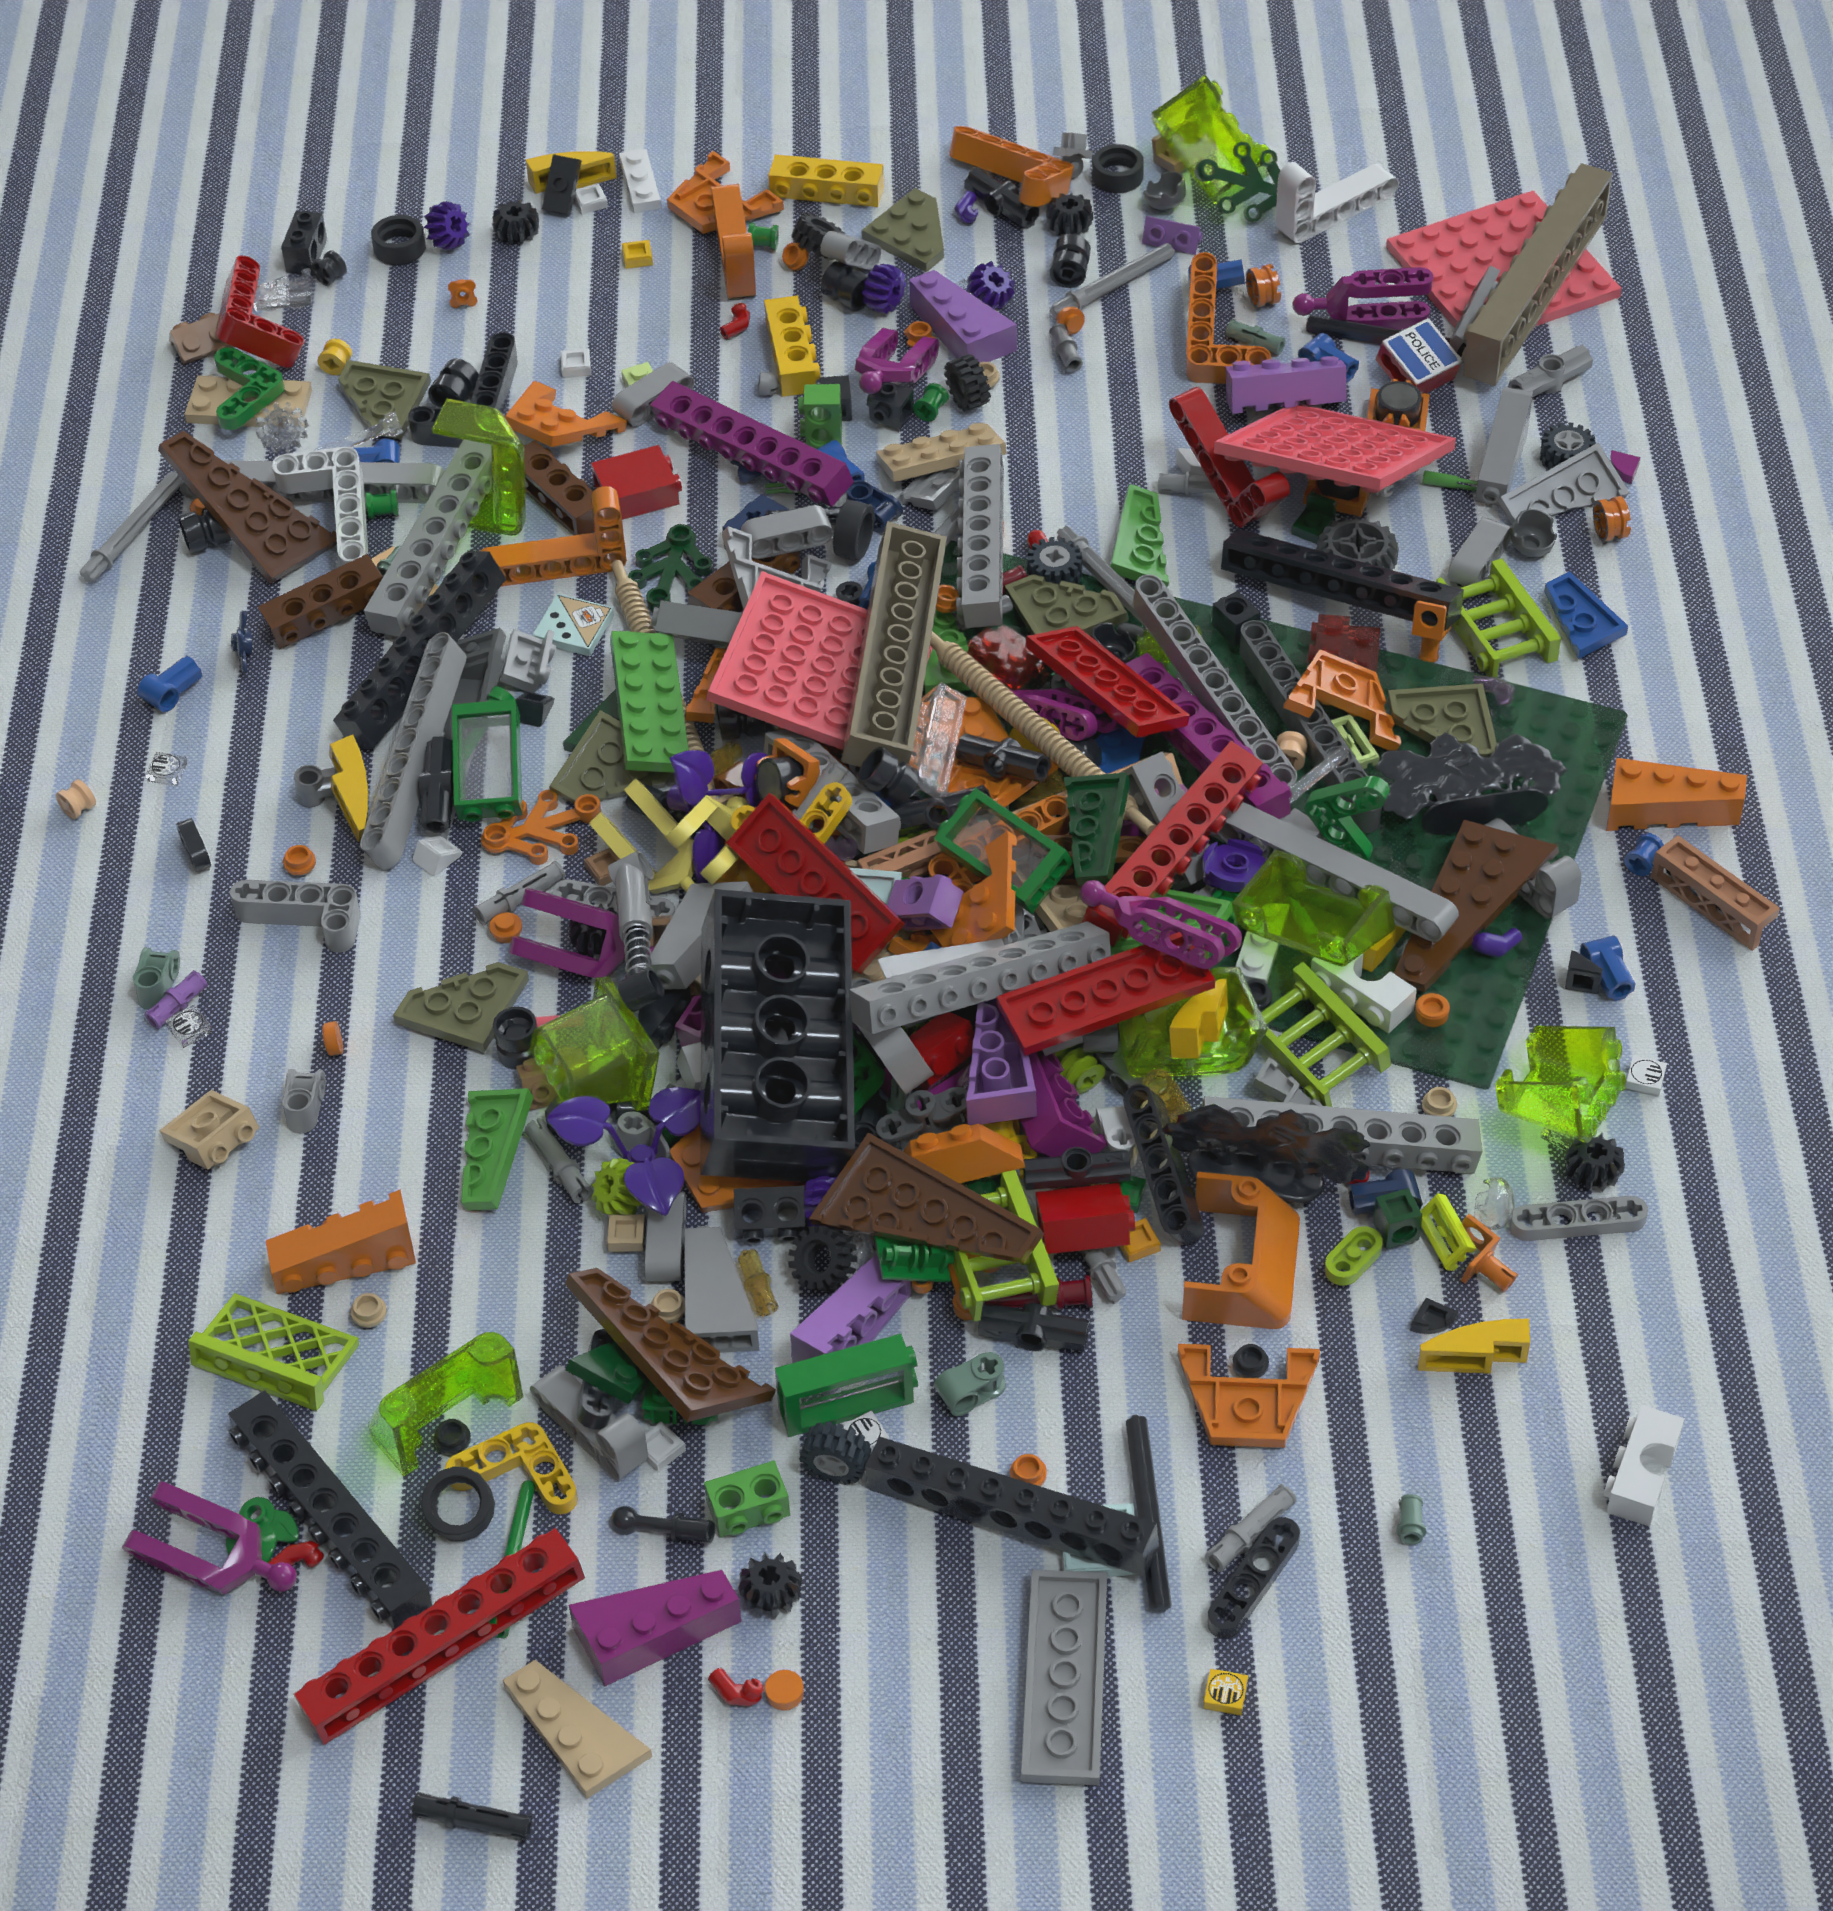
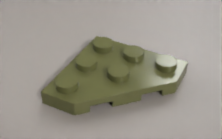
[862,188,944,272]
[338,360,431,439]
[1005,575,1128,636]
[1388,683,1497,757]
[549,710,674,805]
[393,962,529,1052]

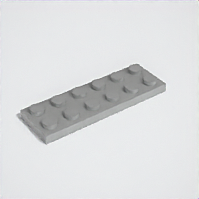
[1021,1569,1107,1785]

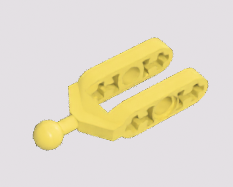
[589,778,696,894]
[665,795,748,885]

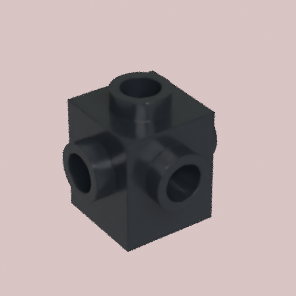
[866,382,914,430]

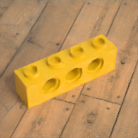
[768,154,884,207]
[764,295,821,397]

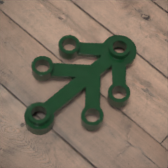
[1195,142,1280,222]
[628,524,713,613]

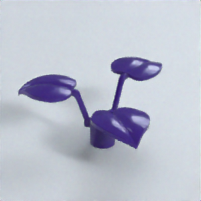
[667,750,768,884]
[547,1087,701,1216]

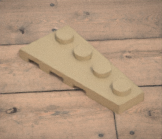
[503,1660,652,1799]

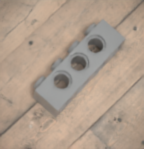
[1119,751,1209,891]

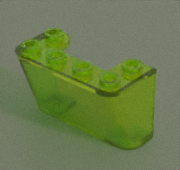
[1152,74,1272,204]
[1232,849,1395,967]
[1495,1026,1626,1143]

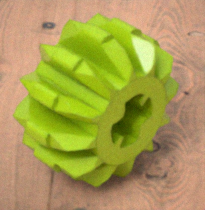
[590,1158,643,1215]

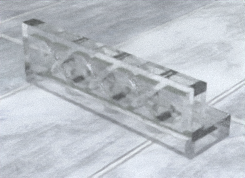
[909,682,967,797]

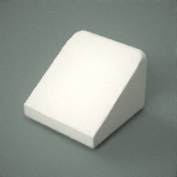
[1176,448,1206,475]
[413,836,462,876]

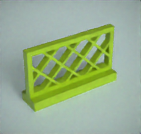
[188,1293,359,1411]

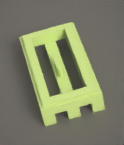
[1331,714,1379,769]

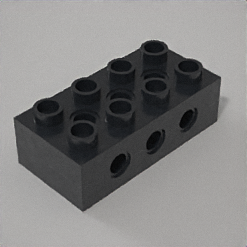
[700,889,855,1182]

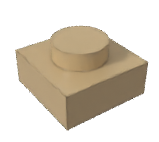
[607,1214,645,1252]

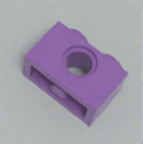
[887,874,964,931]

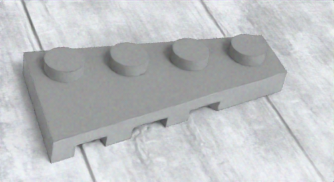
[1497,443,1630,525]

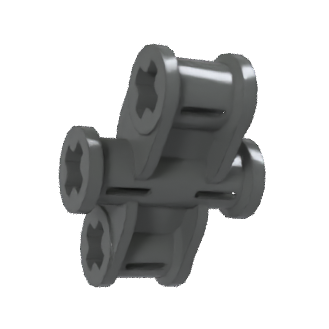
[876,1087,968,1152]

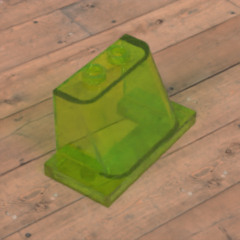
[530,976,660,1111]

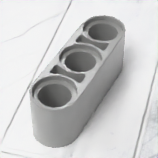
[821,231,882,270]
[612,362,695,427]
[740,505,833,559]
[1447,517,1512,586]
[645,1192,686,1281]

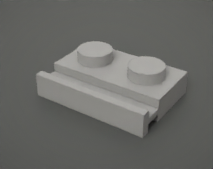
[900,466,962,511]

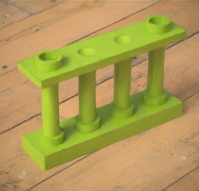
[1436,558,1561,682]
[1240,962,1391,1107]
[953,1170,1059,1322]

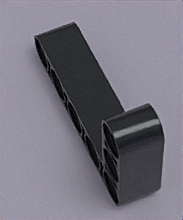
[408,332,518,448]

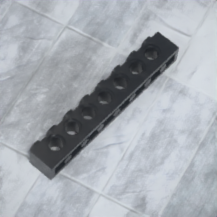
[1221,529,1464,631]
[333,551,506,749]
[228,1390,433,1630]
[865,1436,1159,1577]

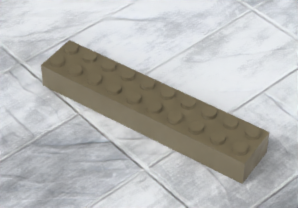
[1461,163,1613,386]
[841,521,947,767]

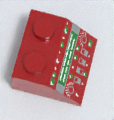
[909,1012,975,1091]

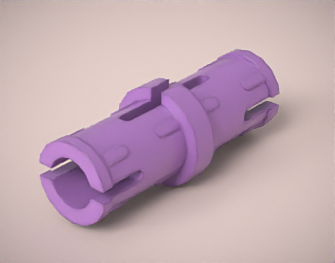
[144,970,208,1029]

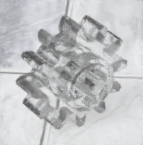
[255,402,308,454]

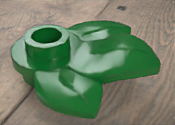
[226,1497,299,1563]

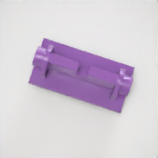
[1142,216,1203,255]

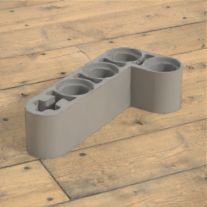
[1485,818,1582,919]
[230,880,361,953]
[857,1025,934,1095]
[530,1365,648,1481]

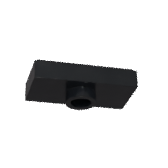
[542,154,582,216]

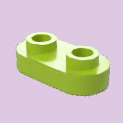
[1325,1226,1383,1286]

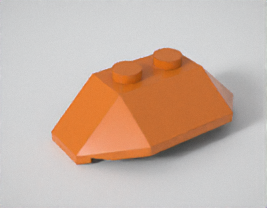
[903,1124,1025,1184]

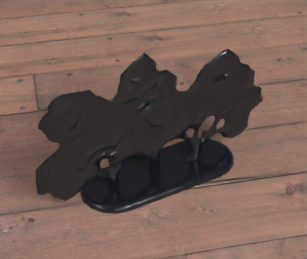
[1376,732,1568,835]
[1162,1104,1371,1203]

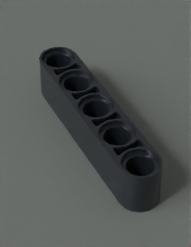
[1123,1084,1204,1245]

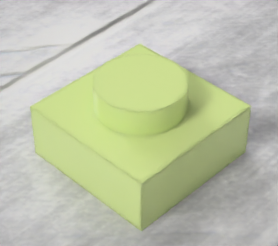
[621,362,653,387]

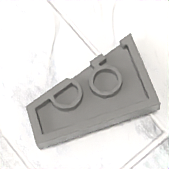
[1448,265,1500,352]

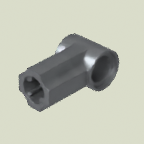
[294,765,337,807]

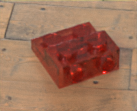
[1308,614,1380,673]
[967,624,1048,691]

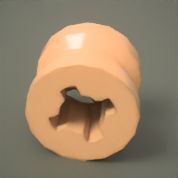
[1276,731,1308,771]
[55,779,96,819]

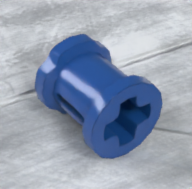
[1624,833,1664,876]

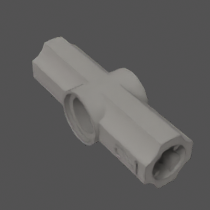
[1508,345,1593,397]

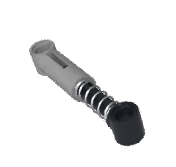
[608,850,665,1012]

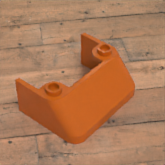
[1182,1172,1300,1329]

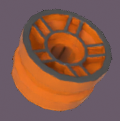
[1246,264,1281,308]
[1593,496,1631,542]

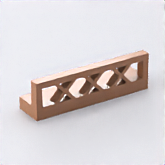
[857,818,992,878]
[1651,835,1780,951]

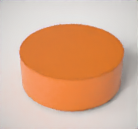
[1415,993,1450,1027]
[322,1021,343,1056]
[765,1670,804,1710]

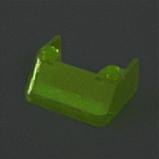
[432,399,526,536]

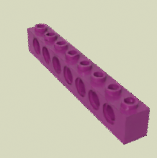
[650,381,854,507]
[1125,653,1292,819]

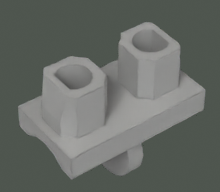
[1053,132,1093,178]

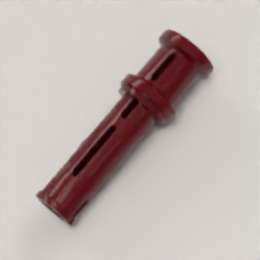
[985,1276,1093,1310]

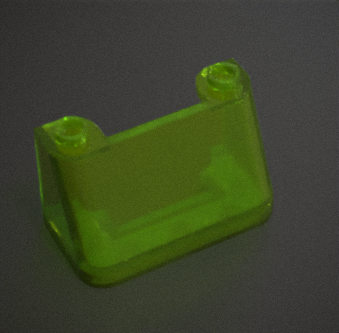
[1118,967,1268,1078]
[368,1332,524,1477]

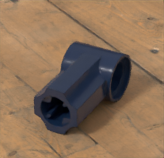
[1348,1169,1423,1215]

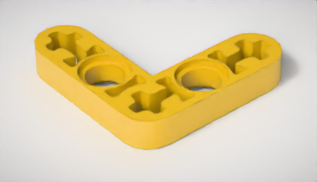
[731,782,852,844]
[445,1422,578,1514]

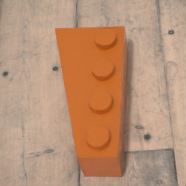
[1606,758,1747,831]
[265,1189,416,1294]

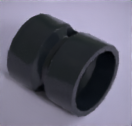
[1050,234,1091,288]
[820,261,868,311]
[428,358,479,408]
[178,508,231,553]
[716,704,766,740]
[858,747,920,806]
[493,1007,541,1070]

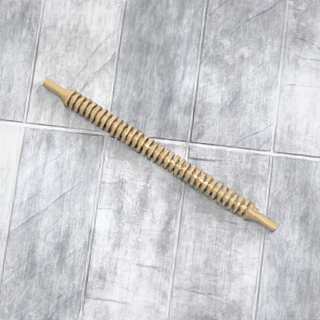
[611,560,717,800]
[920,631,1156,836]

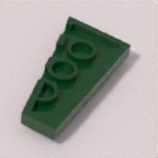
[1064,772,1130,886]

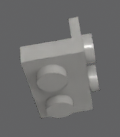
[500,629,556,693]

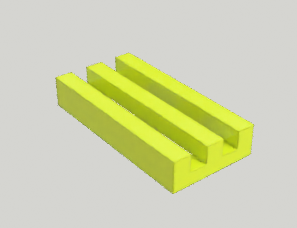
[1421,1193,1476,1271]

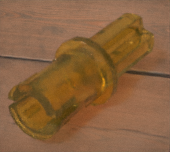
[710,742,743,779]
[738,1249,779,1316]

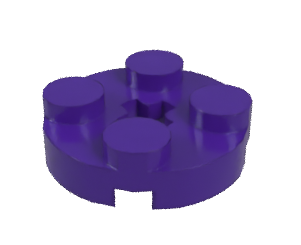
[1202,839,1269,896]

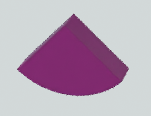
[1610,450,1641,484]

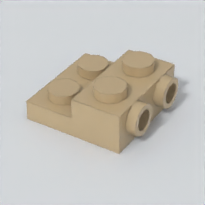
[159,1090,260,1169]

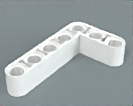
[1275,162,1399,243]
[272,447,369,566]

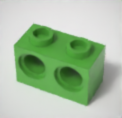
[798,384,842,449]
[704,1460,790,1538]

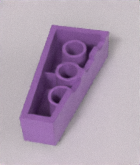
[909,270,1017,362]
[1226,356,1346,414]
[966,998,1037,1125]
[790,1255,911,1392]

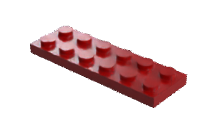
[1025,626,1190,737]
[726,793,905,974]
[996,932,1216,1056]

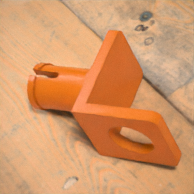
[1411,601,1452,662]
[1461,1214,1518,1292]

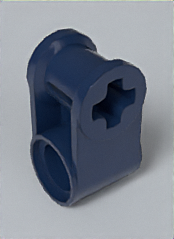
[846,480,903,533]

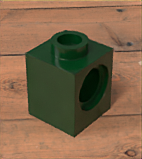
[1373,1188,1422,1249]

